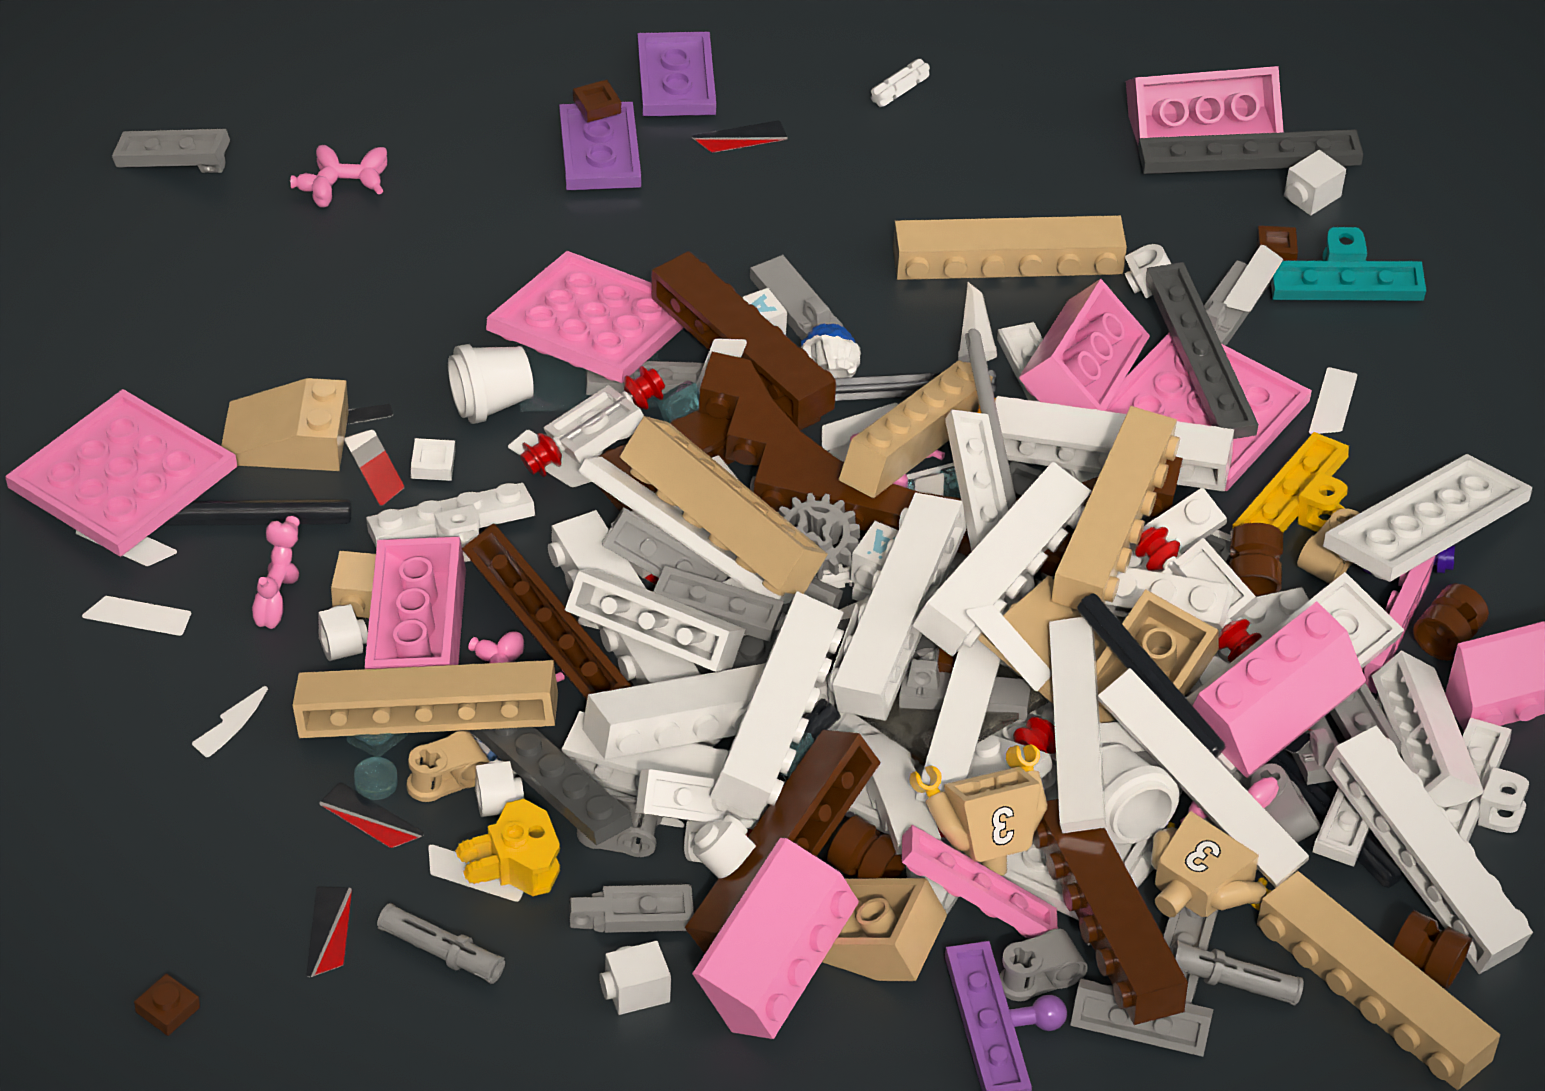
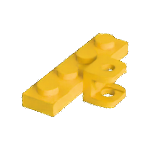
[1233,432,1349,533]

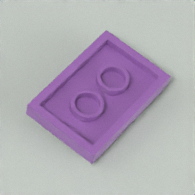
[637,32,716,117]
[559,102,641,190]

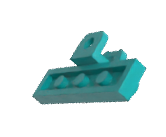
[1270,227,1426,301]

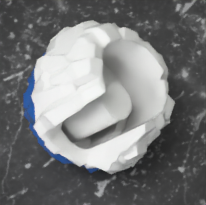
[801,323,861,378]

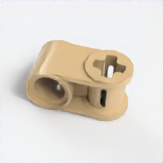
[1297,509,1360,584]
[407,731,490,802]

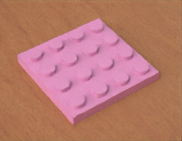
[486,251,684,383]
[1106,332,1312,491]
[5,389,238,557]

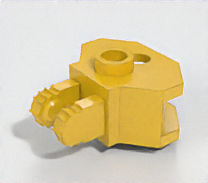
[455,799,560,896]

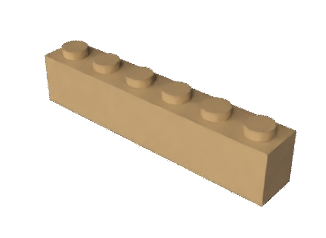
[893,215,1127,280]
[839,360,993,498]
[1051,406,1180,609]
[620,416,828,596]
[293,660,558,738]
[1257,871,1500,1091]

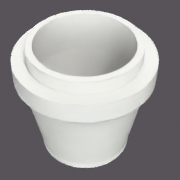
[448,344,533,424]
[1101,744,1179,844]

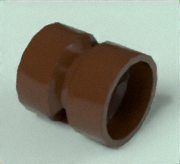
[1229,523,1283,597]
[1413,583,1489,661]
[827,815,906,879]
[1393,910,1472,989]

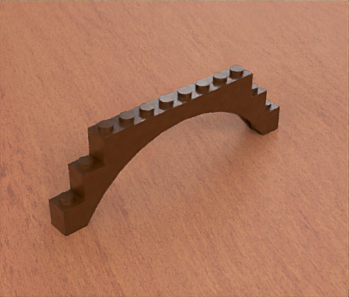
[699,351,1183,576]

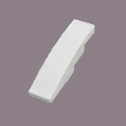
[862,731,941,855]

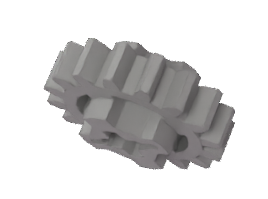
[779,493,860,580]

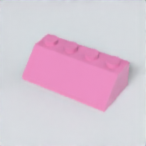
[1126,66,1283,145]
[1019,279,1150,411]
[364,537,466,669]
[1193,601,1366,778]
[1445,621,1545,732]
[692,838,859,1039]

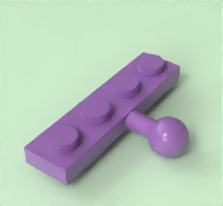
[945,941,1067,1091]

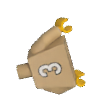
[909,744,1047,876]
[1151,811,1271,917]

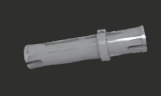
[377,903,505,984]
[1170,941,1304,1006]

